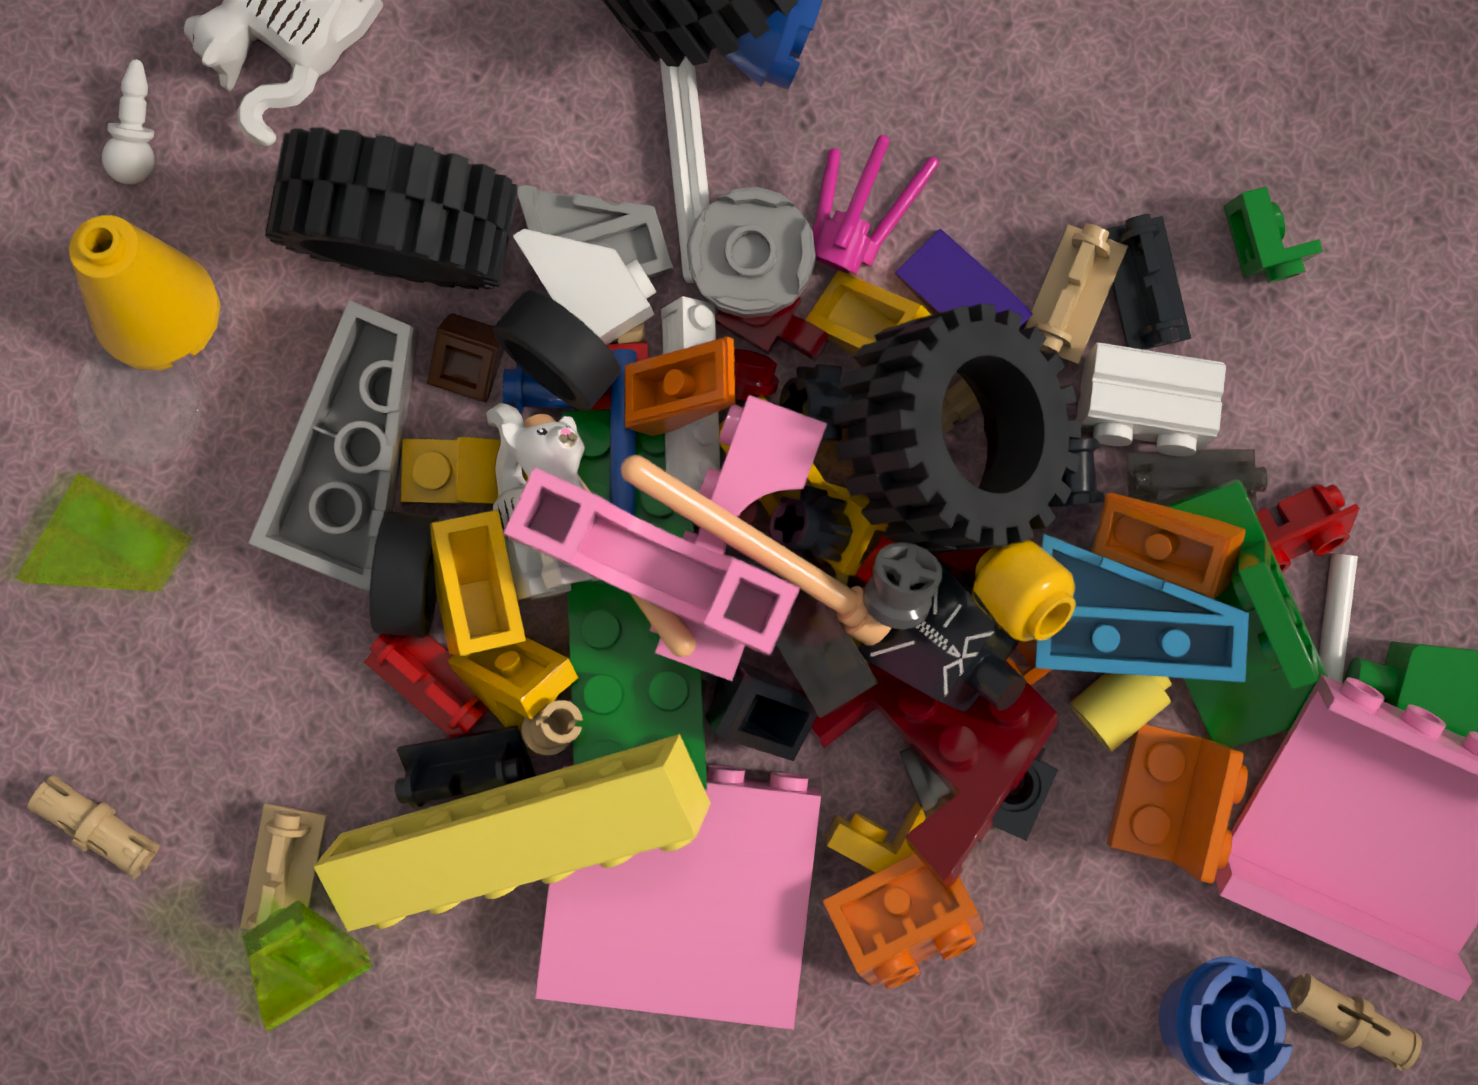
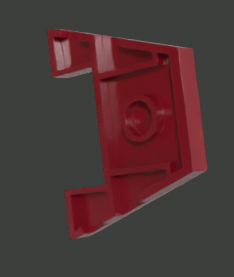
[799,661,1058,890]

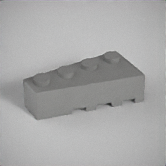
[248,300,419,592]

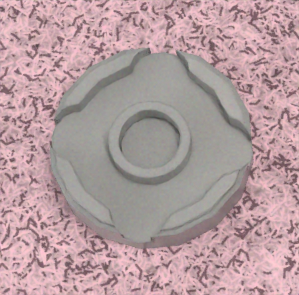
[687,187,815,319]

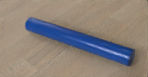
[610,349,637,517]

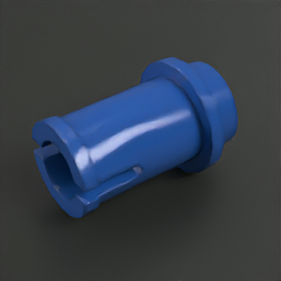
[503,364,579,414]

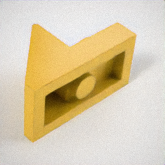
[401,437,529,505]
[447,637,578,730]
[825,801,926,873]

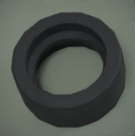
[493,290,621,411]
[369,511,440,638]

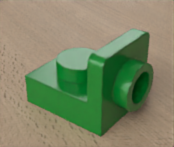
[1223,186,1323,284]

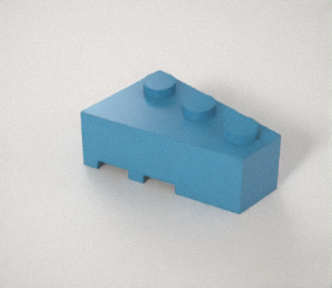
[1035,534,1249,682]

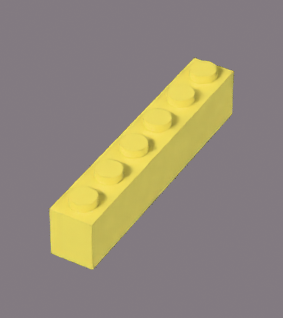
[313,734,711,932]

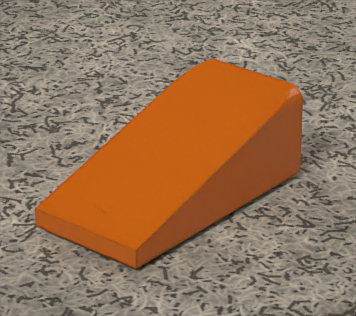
[625,336,735,436]
[1091,492,1246,599]

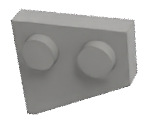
[517,185,674,299]

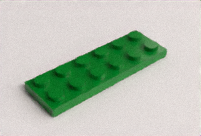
[561,411,708,790]

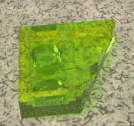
[16,473,193,591]
[242,900,372,1031]

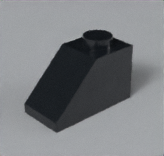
[705,661,823,761]

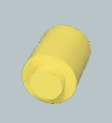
[1069,673,1172,752]

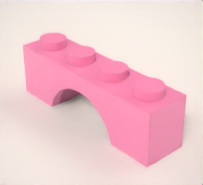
[649,395,827,681]
[504,467,800,655]

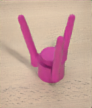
[812,135,939,276]

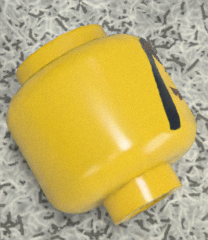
[972,540,1076,642]

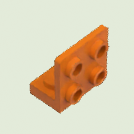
[1106,724,1248,884]
[823,853,984,990]

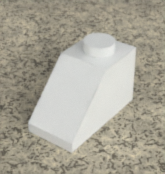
[513,229,657,345]

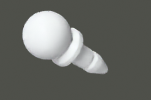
[102,59,155,185]

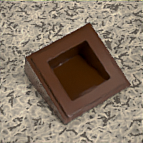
[427,313,504,403]

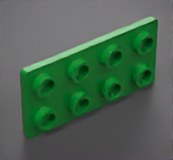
[1166,479,1328,748]

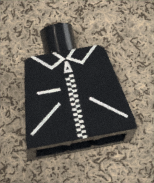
[855,552,1026,712]

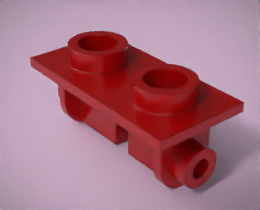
[1255,484,1360,573]
[364,634,489,737]

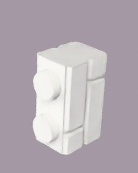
[1076,342,1226,456]

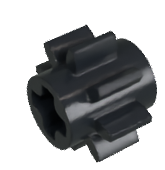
[779,364,852,442]
[770,485,853,569]

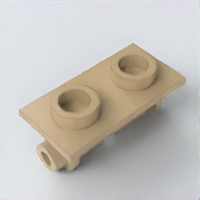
[1024,223,1128,365]
[240,803,327,944]

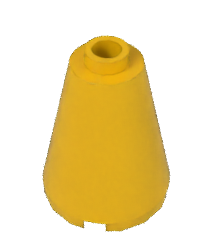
[69,215,221,371]

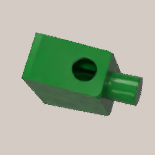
[1344,641,1478,738]

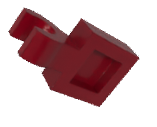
[715,297,829,362]

